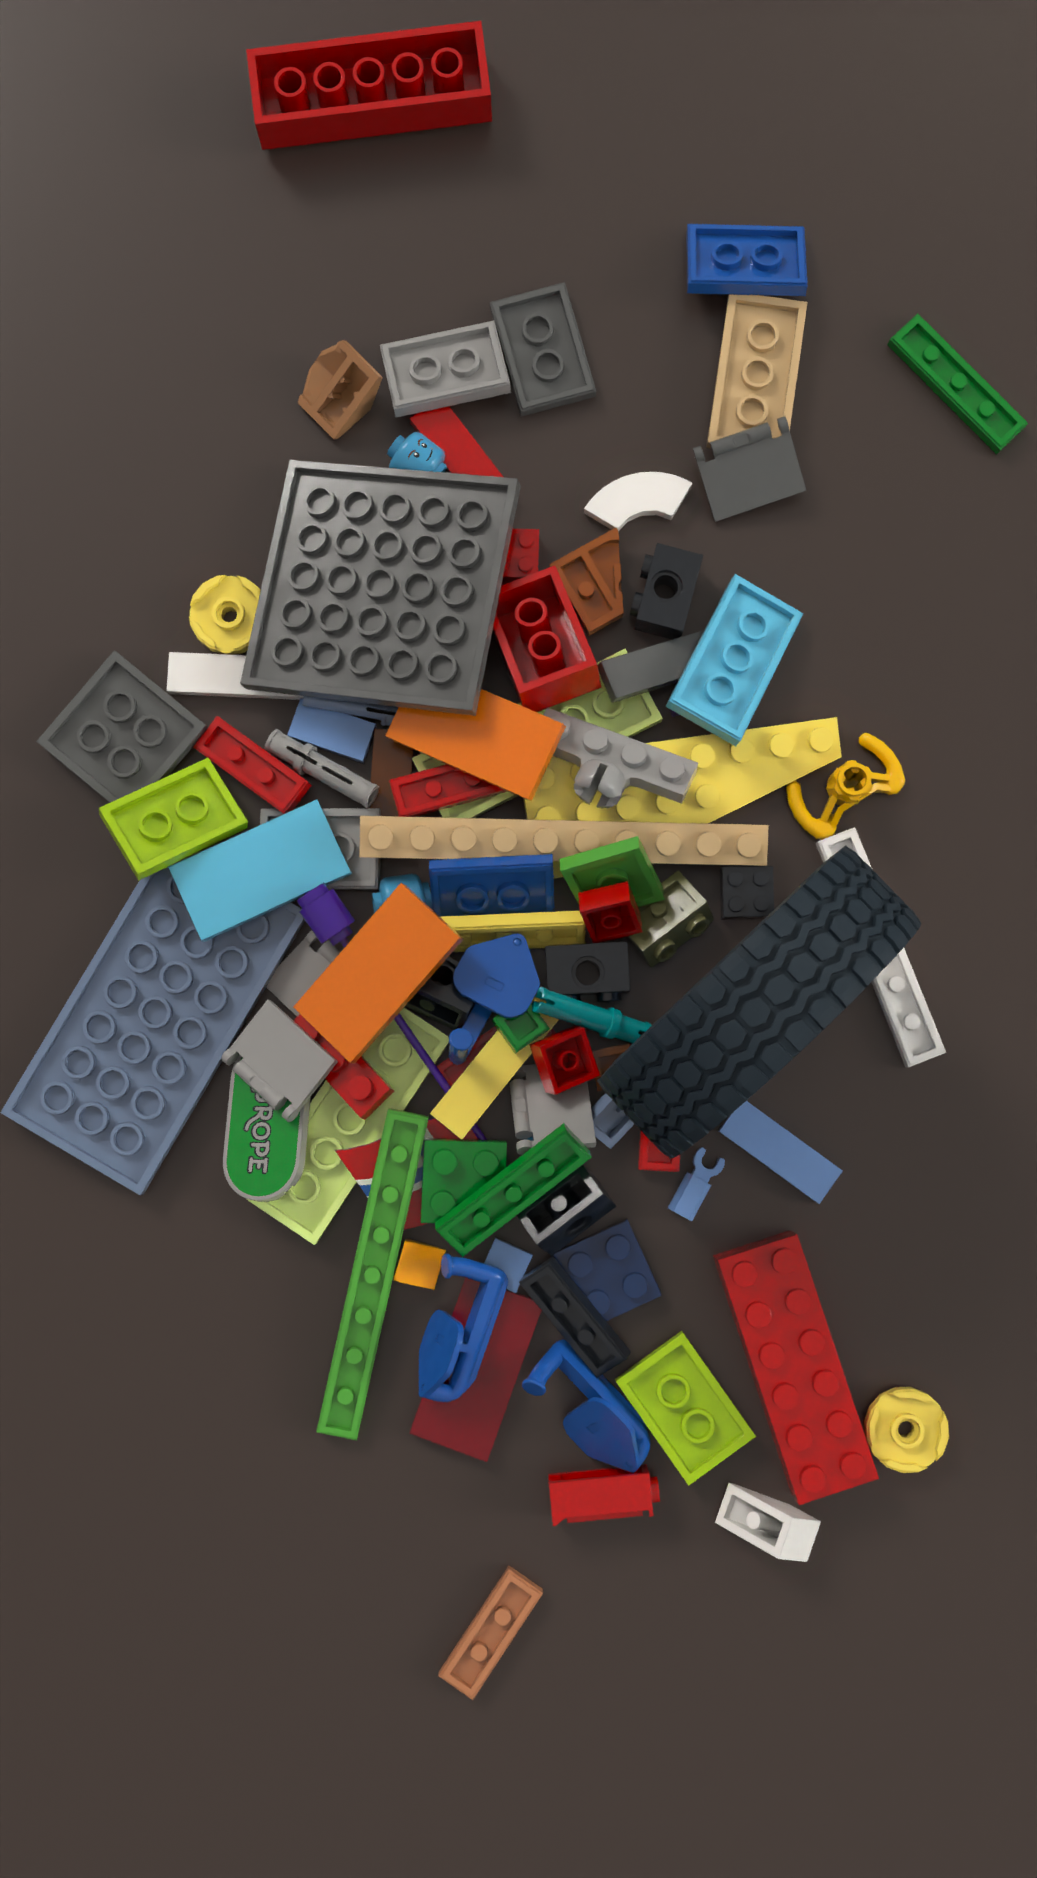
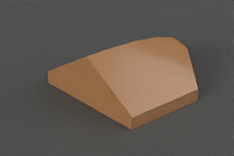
[298,340,383,440]

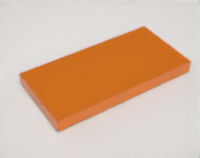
[386,689,566,801]
[293,883,463,1063]

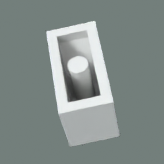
[715,1483,821,1562]

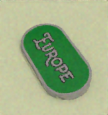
[223,1054,311,1202]

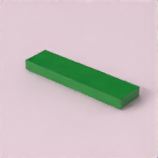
[887,313,1028,455]
[435,1123,592,1257]

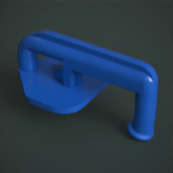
[449,933,540,1065]
[419,1253,508,1402]
[522,1339,651,1473]

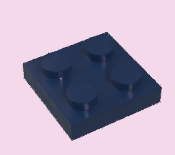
[554,1219,662,1321]

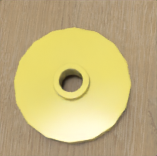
[189,575,260,655]
[864,1387,949,1473]

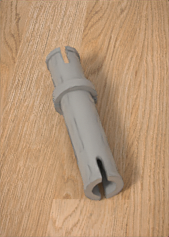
[264,729,380,808]

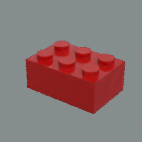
[492,565,602,712]

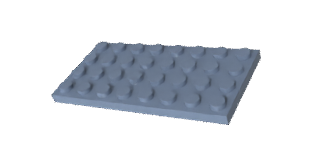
[0,851,305,1195]

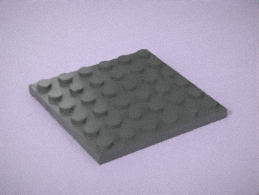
[240,460,521,716]

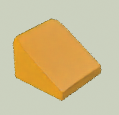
[393,1238,446,1290]

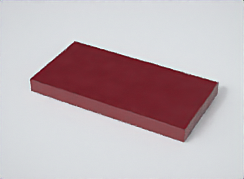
[409,1278,541,1462]

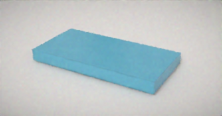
[666,574,804,747]
[168,799,352,942]

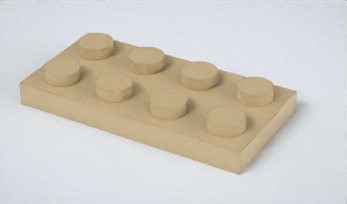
[706,294,808,449]

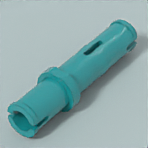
[532,987,652,1044]

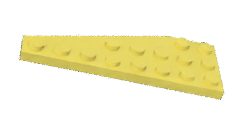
[523,717,842,878]

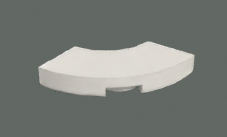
[584,472,692,532]

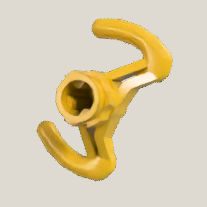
[786,733,905,840]

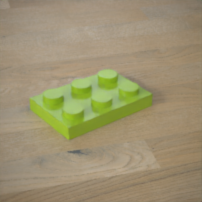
[99,758,248,881]
[615,1331,756,1486]

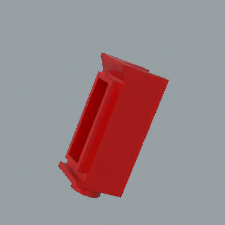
[548,1464,660,1526]

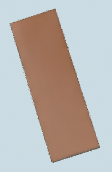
[438,1566,543,1700]

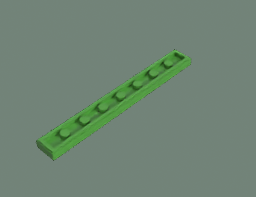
[316,1108,429,1441]

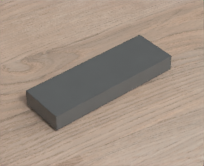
[597,630,704,703]

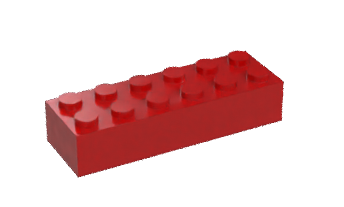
[246,20,492,150]
[713,1230,879,1505]

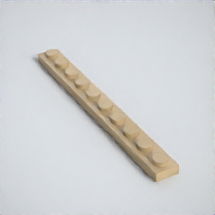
[359,816,769,866]

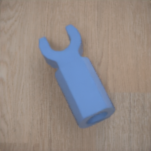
[668,1147,725,1221]

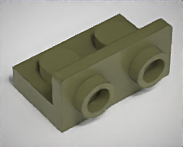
[627,870,714,967]

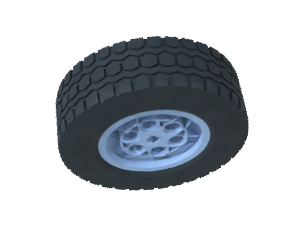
[597,845,921,1159]

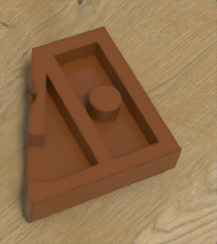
[549,528,624,636]

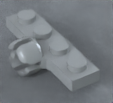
[543,707,698,808]

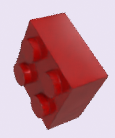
[502,528,539,584]
[578,881,643,943]
[529,1026,600,1095]

